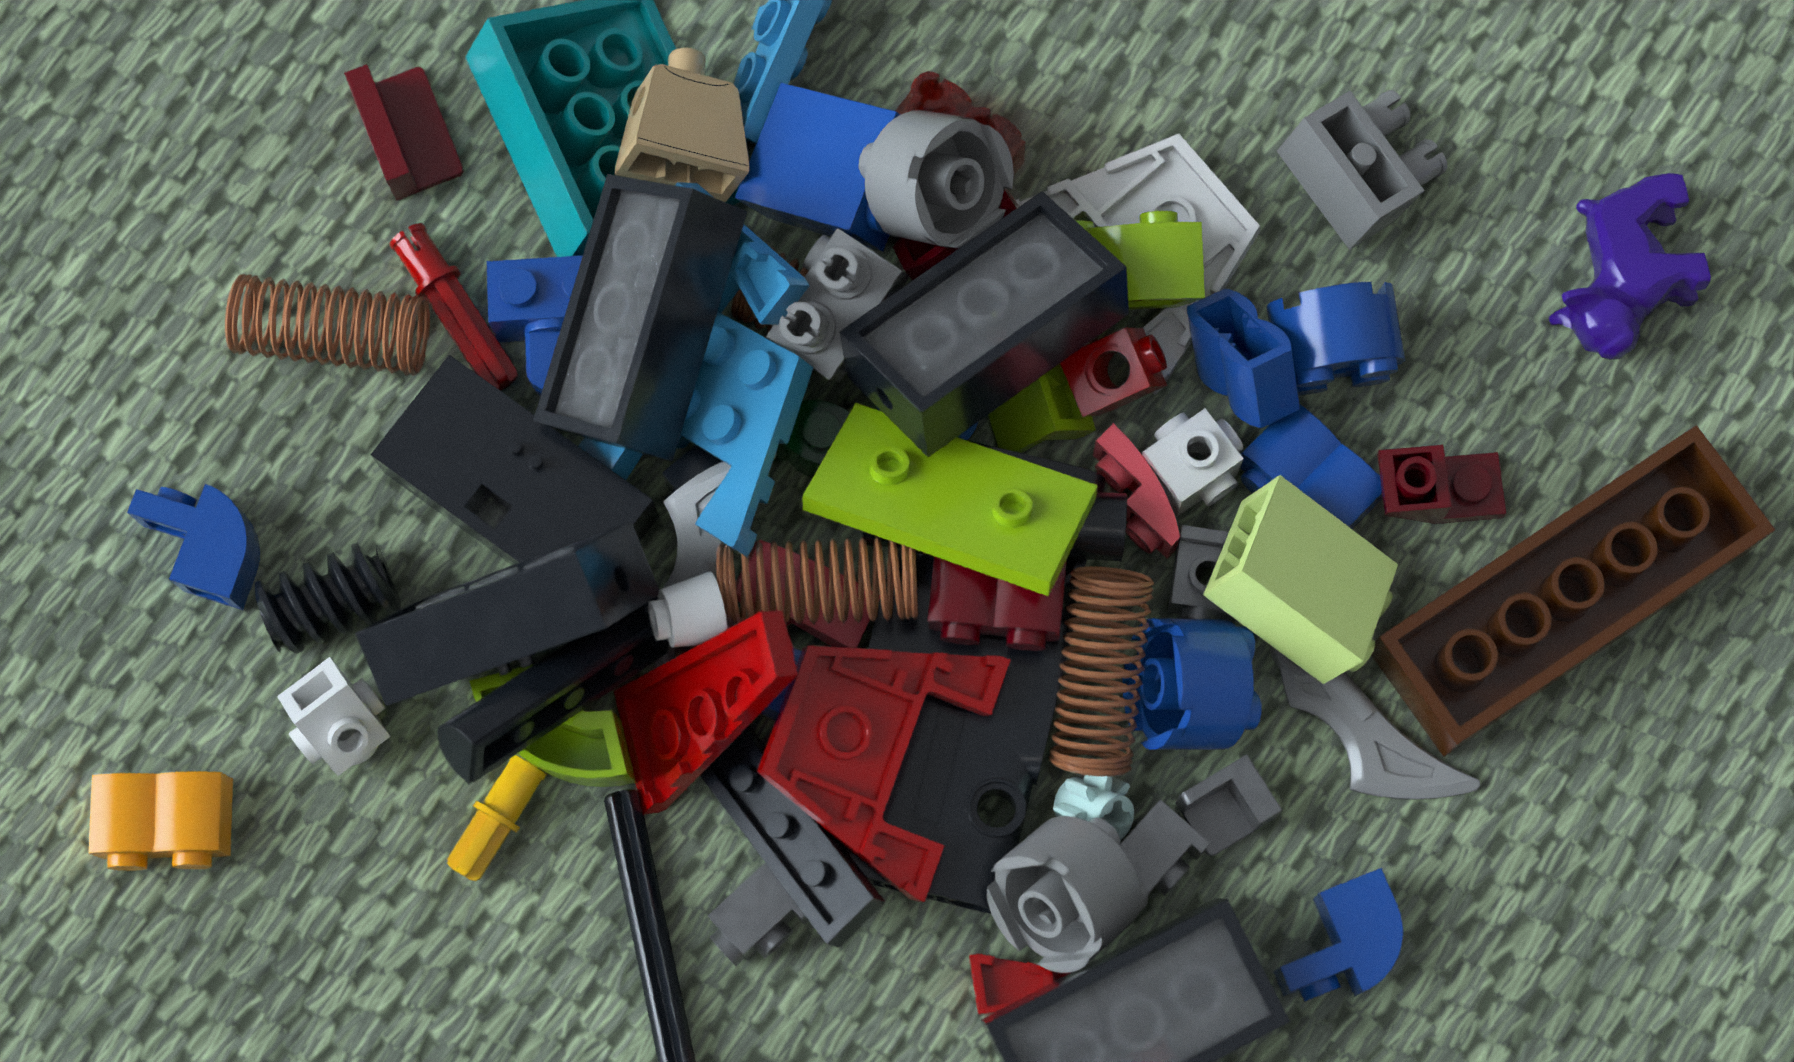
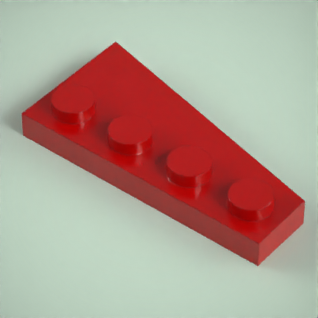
[614,610,798,815]

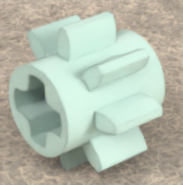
[1053,775,1134,840]

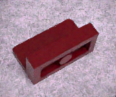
[344,64,464,201]

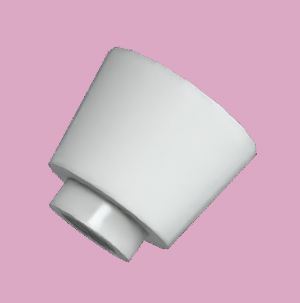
[648,571,728,647]

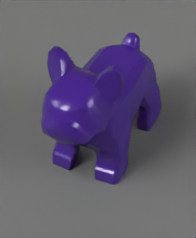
[1549,173,1711,360]

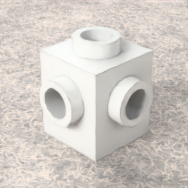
[1142,408,1244,517]
[277,657,390,776]

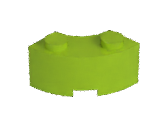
[1076,211,1205,310]
[469,664,636,787]

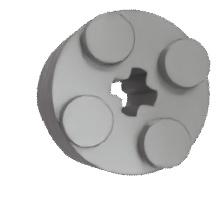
[859,110,1014,248]
[987,816,1148,973]

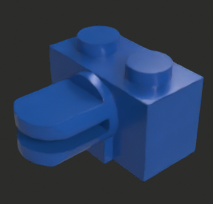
[487,255,583,396]

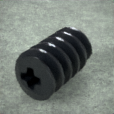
[255,543,401,654]

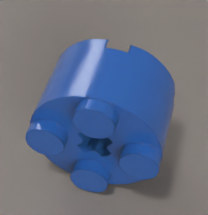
[1266,282,1405,396]
[1122,618,1262,750]

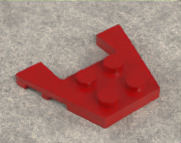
[757,646,1011,902]

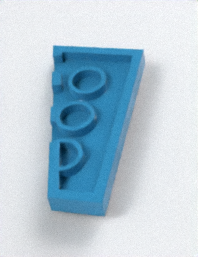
[733,0,832,144]

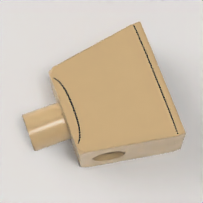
[615,48,749,203]

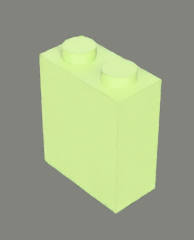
[1203,475,1398,684]

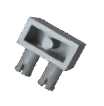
[1277,90,1447,250]
[766,228,910,383]

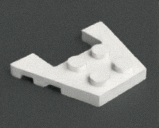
[1015,133,1261,395]

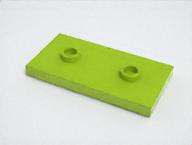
[803,403,1098,596]

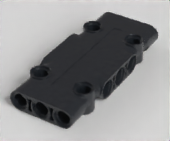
[838,440,1106,914]

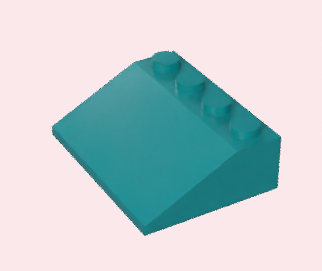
[465,0,741,257]

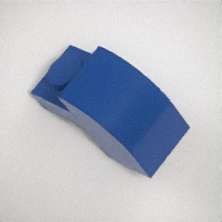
[127,484,260,610]
[1273,868,1403,1002]

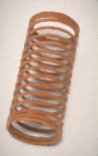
[225,274,430,376]
[716,537,918,627]
[1048,566,1154,776]

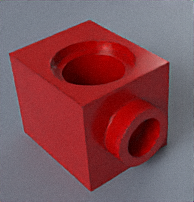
[1060,327,1167,417]

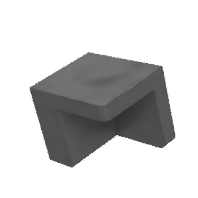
[1176,754,1282,856]

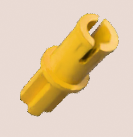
[447,755,547,881]

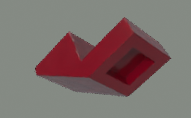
[1377,445,1507,524]

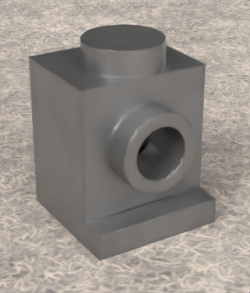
[1168,525,1233,622]
[1120,799,1210,896]
[708,863,809,966]

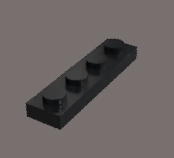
[700,726,885,948]

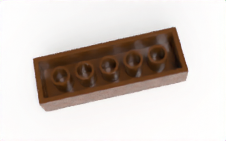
[1371,425,1775,757]

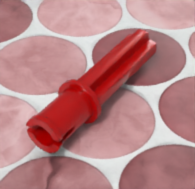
[389,223,518,391]

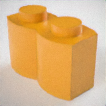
[89,771,233,871]

